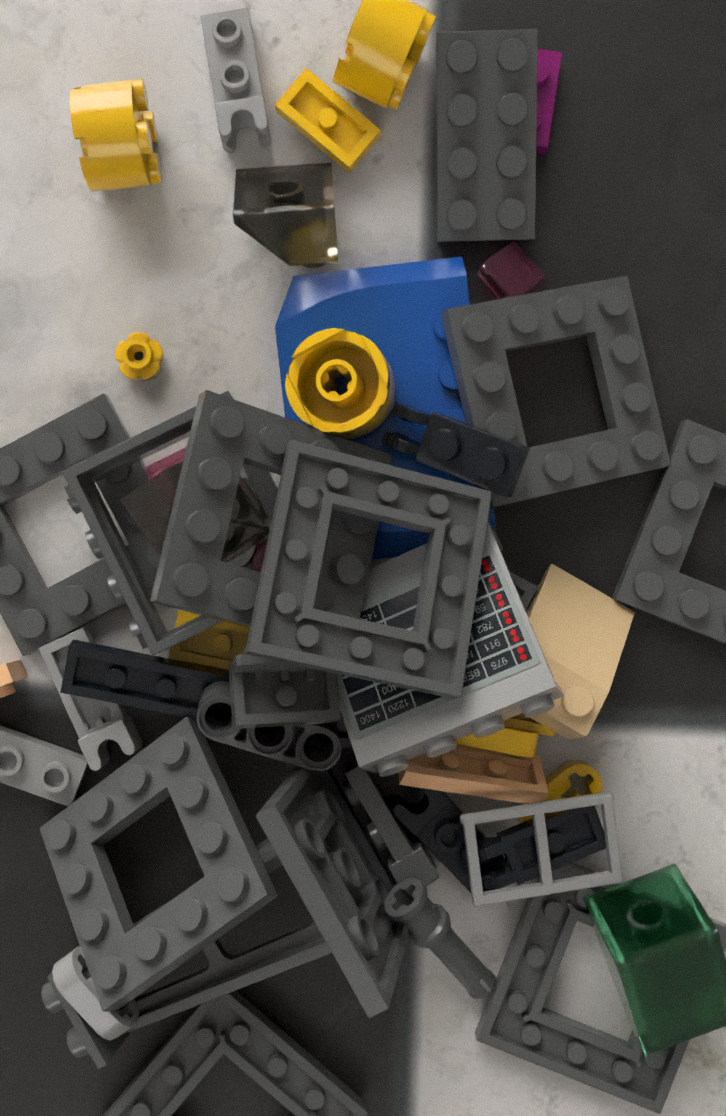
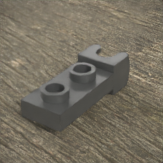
[341,759,439,887]

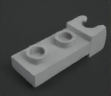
[200,8,271,153]
[38,627,143,771]
[0,725,88,806]

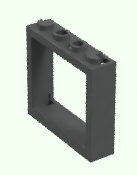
[62,391,278,656]

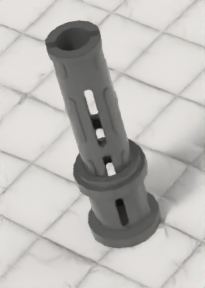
[385,878,496,1000]

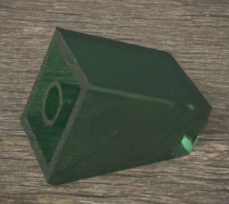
[583,863,726,1056]

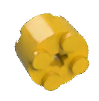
[333,0,436,111]
[70,78,162,191]
[285,328,395,439]

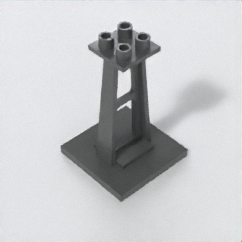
[41,766,409,1069]

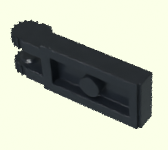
[382,402,530,497]
[462,806,606,891]

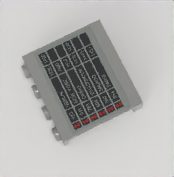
[337,521,564,777]

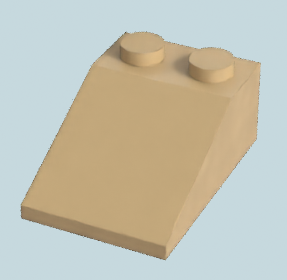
[526,563,635,739]

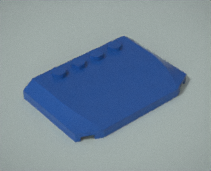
[275,257,495,560]

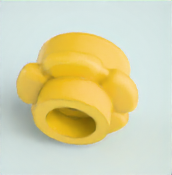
[115,332,164,380]

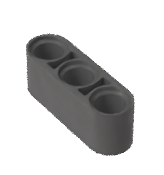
[197,681,342,771]

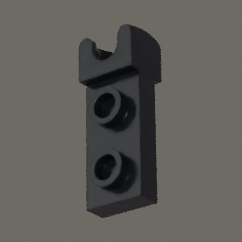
[389,788,508,893]

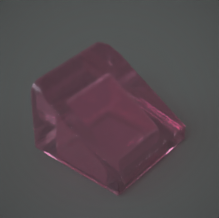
[477,241,546,299]

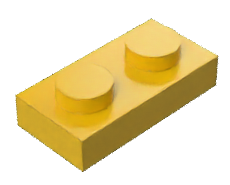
[275,68,381,174]

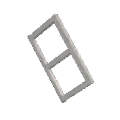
[460,791,623,907]

